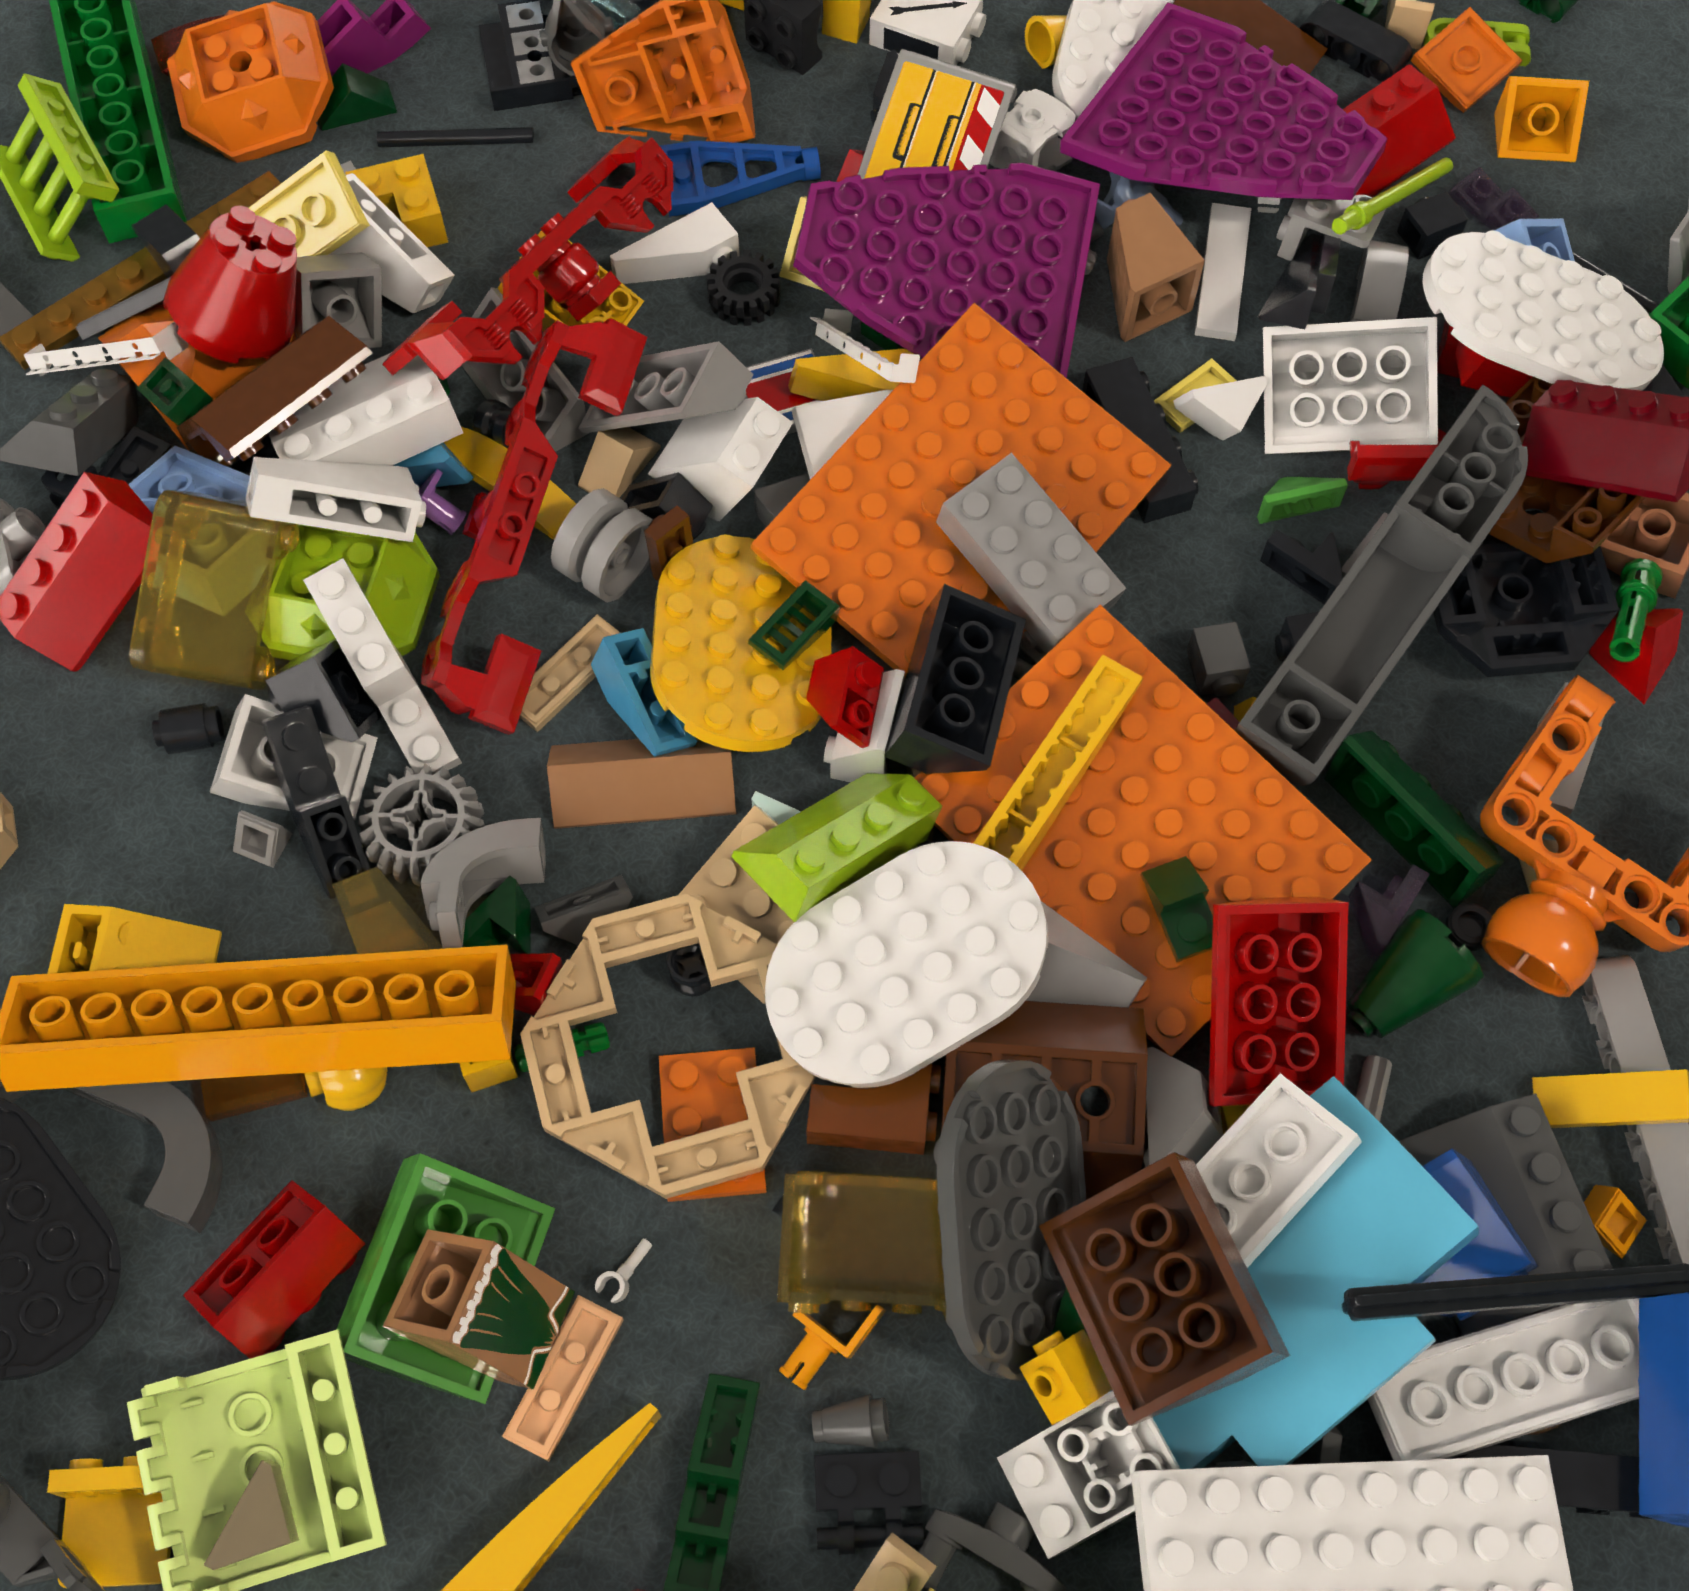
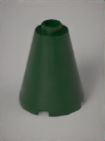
[1347,909,1484,1038]

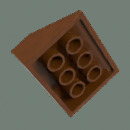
[1039,1152,1290,1426]

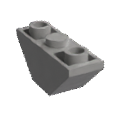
[1143,1047,1223,1167]

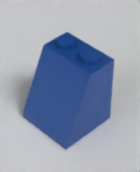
[1422,1149,1539,1321]

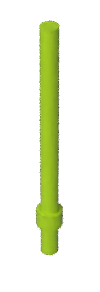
[1332,157,1453,235]

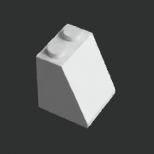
[648,397,793,521]

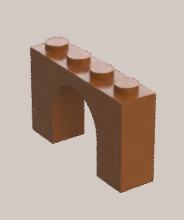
[806,1063,941,1155]

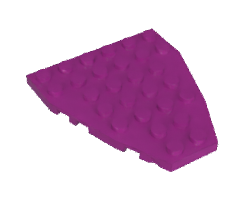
[1060,2,1387,200]
[793,163,1100,378]

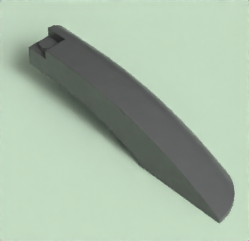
[1235,385,1528,786]

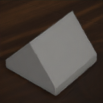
[233,810,292,868]

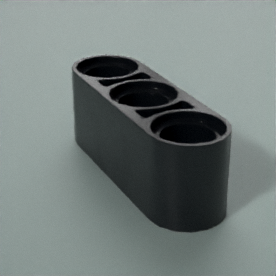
[1300,0,1413,82]

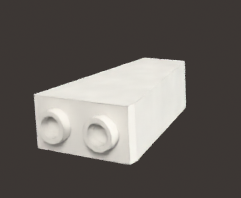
[329,173,455,313]
[245,457,426,542]

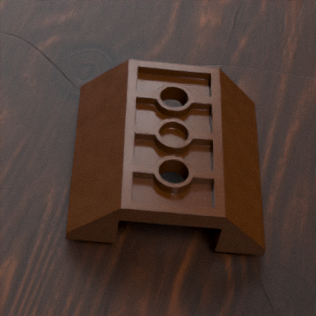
[177,316,372,467]
[1488,377,1646,563]
[936,1001,1148,1199]

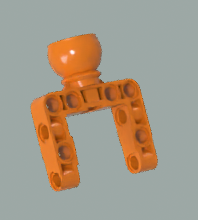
[1480,675,1689,997]

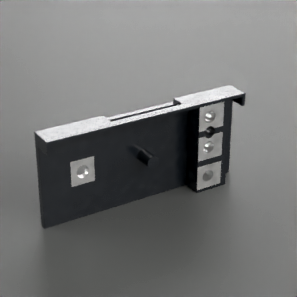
[479,0,741,111]

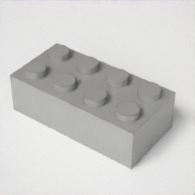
[936,452,1126,654]

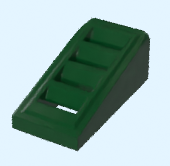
[748,580,840,670]

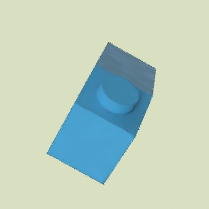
[591,628,697,757]

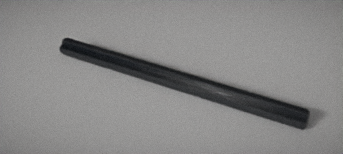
[1341,1263,1689,1322]

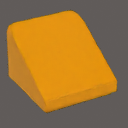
[1584,1185,1647,1259]

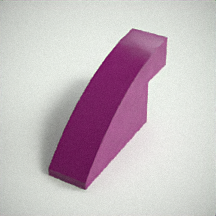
[317,0,431,77]

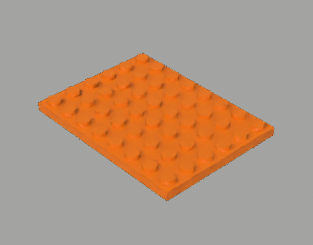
[751,303,1171,678]
[914,604,1372,1057]

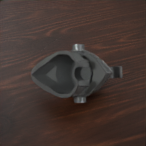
[539,0,614,76]

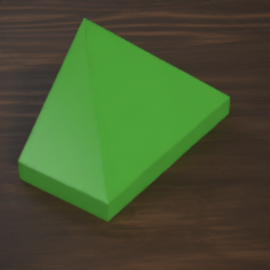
[1257,477,1348,524]

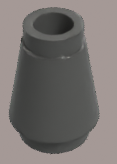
[812,1394,890,1448]

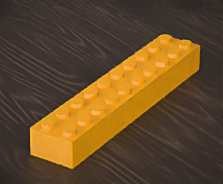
[0,945,516,1092]

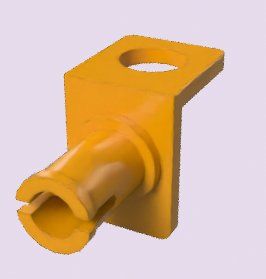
[779,1305,886,1390]

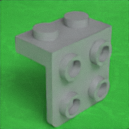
[1276,195,1386,261]

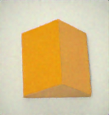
[1494,76,1589,162]

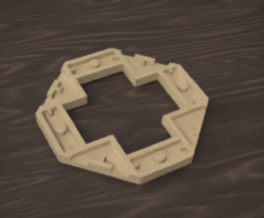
[520,893,816,1199]

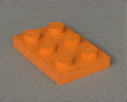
[659,1047,767,1202]

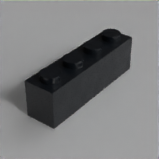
[1082,357,1198,523]

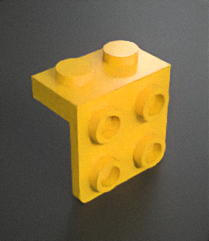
[47,1456,171,1589]

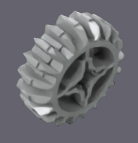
[359,764,485,887]

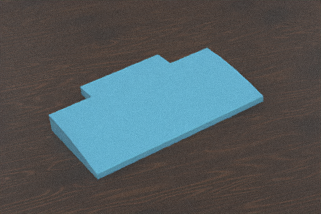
[1105,1076,1479,1469]

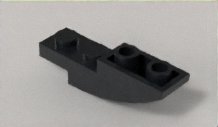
[262,705,374,899]

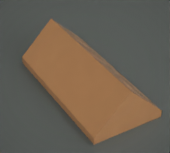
[547,737,736,829]

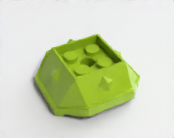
[245,523,440,660]

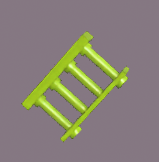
[0,73,119,262]

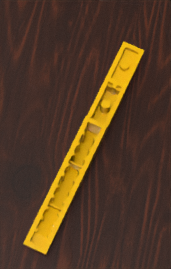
[973,655,1143,871]
[441,1403,662,1591]

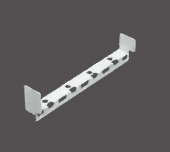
[810,308,920,383]
[24,322,188,376]

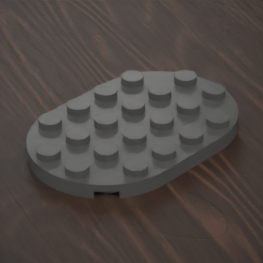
[934,1060,1087,1381]

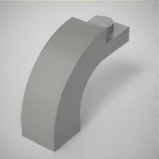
[1350,240,1409,322]
[420,818,546,949]

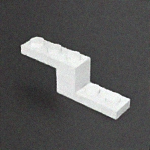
[303,558,462,775]

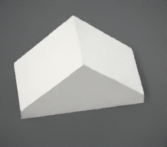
[1173,376,1267,440]

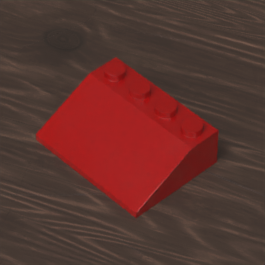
[1209,897,1349,1107]

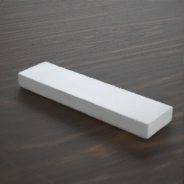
[1194,203,1251,341]

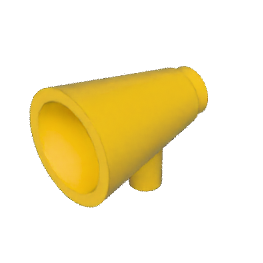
[1025,15,1067,69]

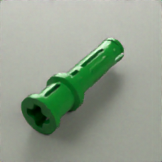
[1609,558,1663,662]

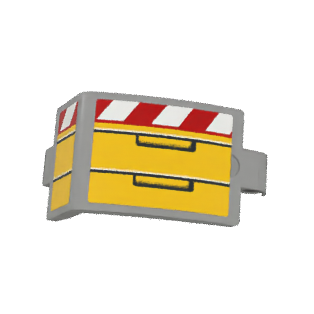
[858,49,1017,179]

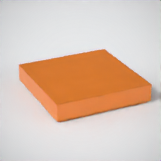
[1411,7,1522,113]

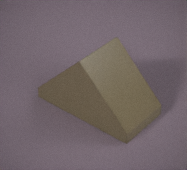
[204,1460,299,1570]

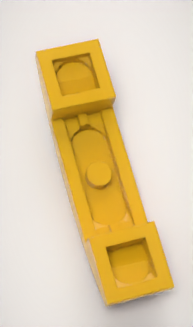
[444,427,576,540]

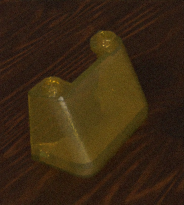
[129,490,299,690]

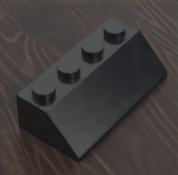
[884,584,1026,774]

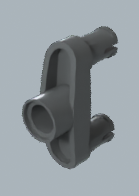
[918,1501,1067,1591]

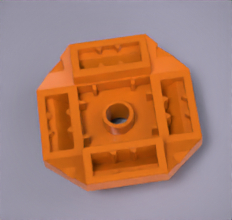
[167,1,334,163]

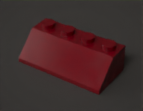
[1522,380,1689,503]

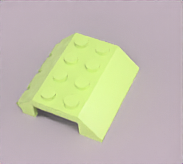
[127,1329,387,1591]

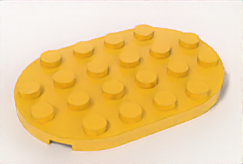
[650,534,832,752]

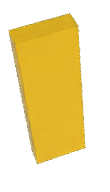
[1532,1069,1689,1128]

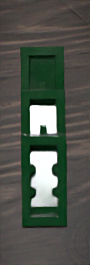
[663,1373,760,1591]

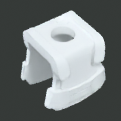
[989,89,1076,171]

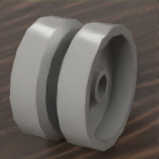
[551,488,653,602]

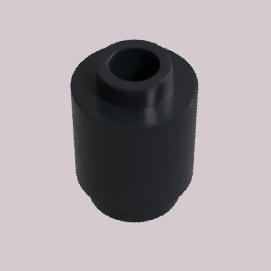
[152,703,225,754]

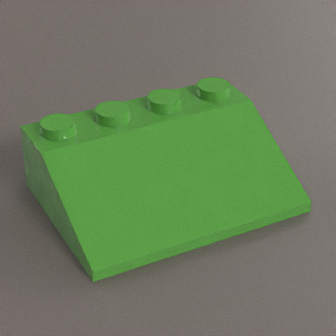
[336,1153,555,1404]

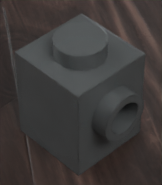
[1186,622,1251,696]

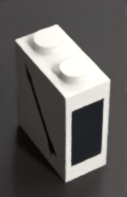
[869,0,986,65]

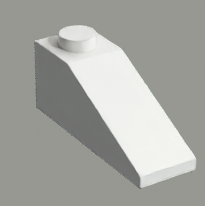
[610,202,740,284]

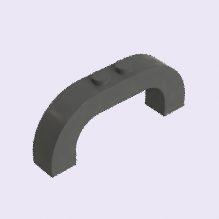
[0,1080,223,1234]

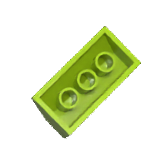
[731,773,942,922]

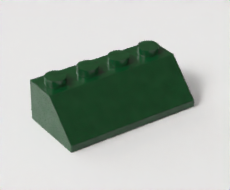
[1324,730,1505,908]

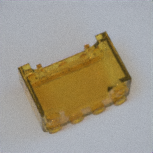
[777,1170,947,1321]

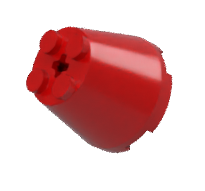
[163,205,297,364]

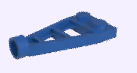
[660,141,821,217]

